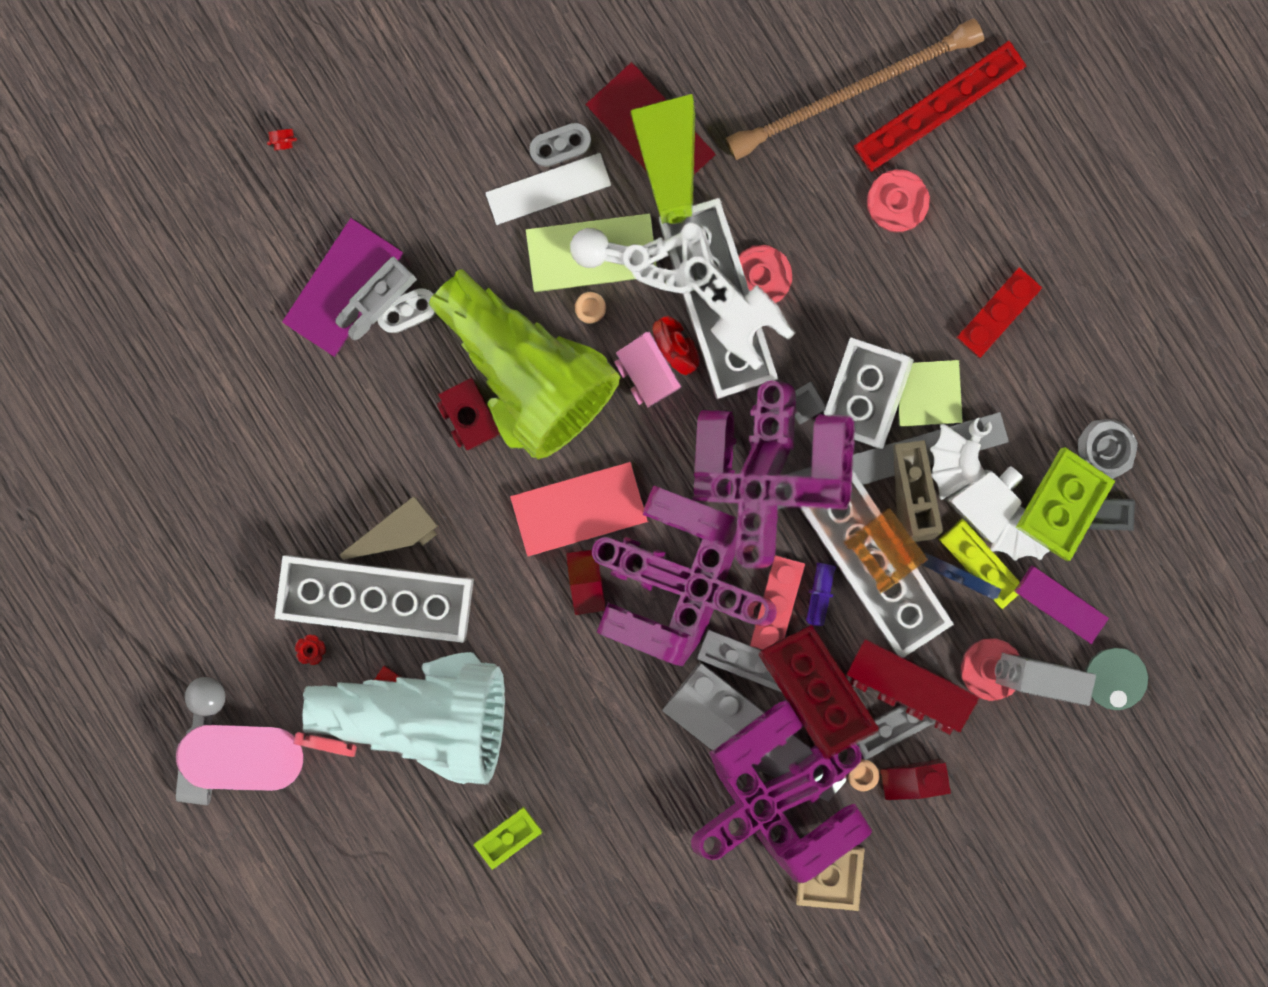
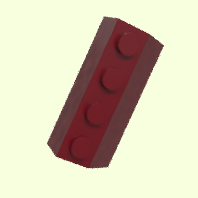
[845,640,980,735]

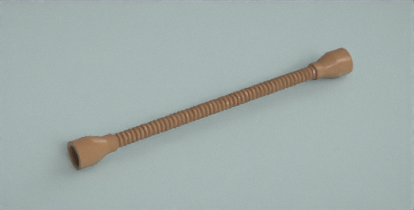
[725,18,984,160]

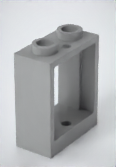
[995,653,1096,706]

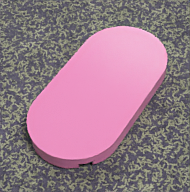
[176,725,303,791]

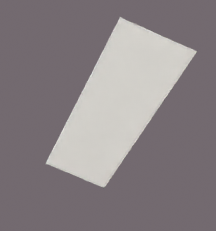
[485,153,611,225]

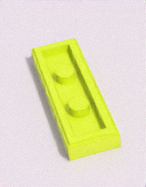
[939,518,1020,609]

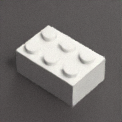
[824,337,914,449]

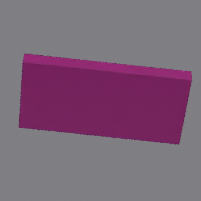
[282,218,404,357]

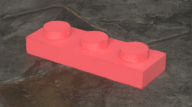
[750,555,805,649]

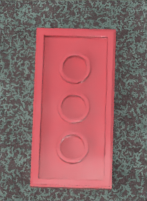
[510,462,648,557]

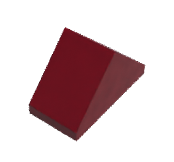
[566,550,606,615]

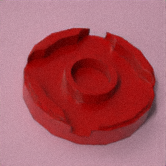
[652,316,700,375]

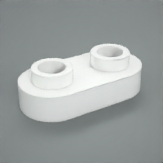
[377,288,435,333]

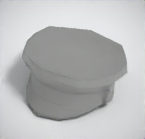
[1078,419,1138,479]

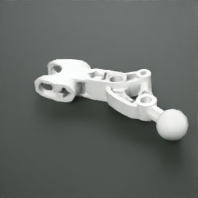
[570,223,795,370]

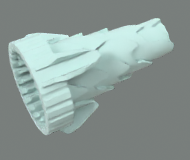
[303,652,505,784]

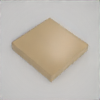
[796,846,864,911]

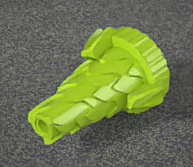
[429,269,620,459]

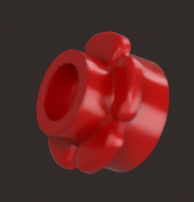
[266,129,297,151]
[295,634,326,665]

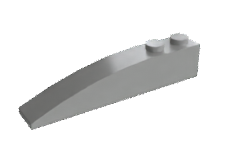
[662,661,848,802]

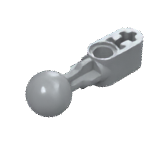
[176,677,225,805]

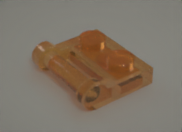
[843,508,928,593]

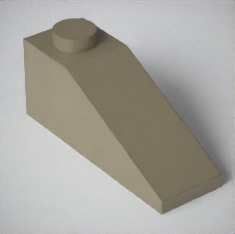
[893,440,943,544]
[340,496,439,560]

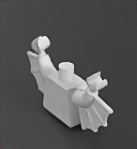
[930,418,1050,561]

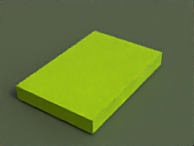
[1015,447,1115,561]

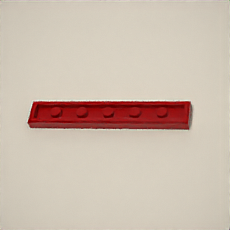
[853,40,1027,173]

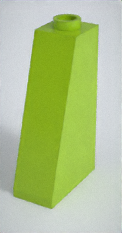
[631,94,695,224]

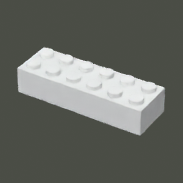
[659,198,778,399]
[799,470,954,658]
[275,555,474,643]

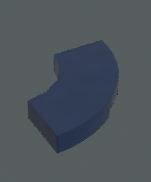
[917,551,1001,600]

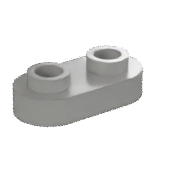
[530,123,591,167]

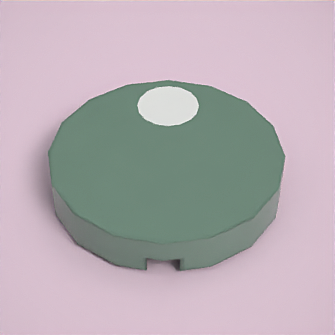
[1085,648,1148,710]

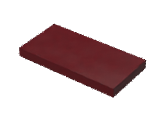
[585,62,716,175]
[758,625,879,760]

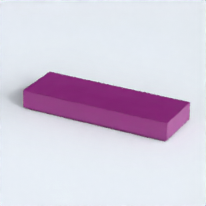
[1014,566,1109,644]

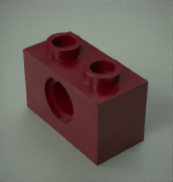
[437,377,501,451]

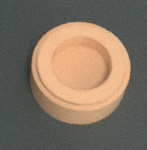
[575,292,606,324]
[847,759,879,791]

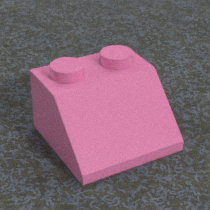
[614,331,681,408]

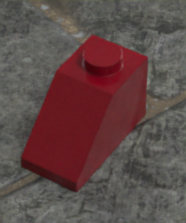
[880,759,951,800]

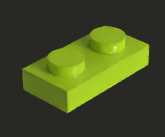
[474,806,543,870]

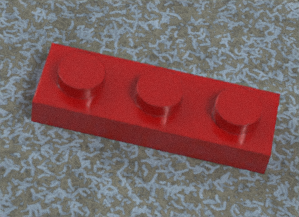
[956,267,1043,358]

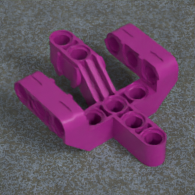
[692,380,854,568]
[592,485,777,666]
[691,700,873,883]

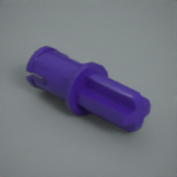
[806,563,836,626]

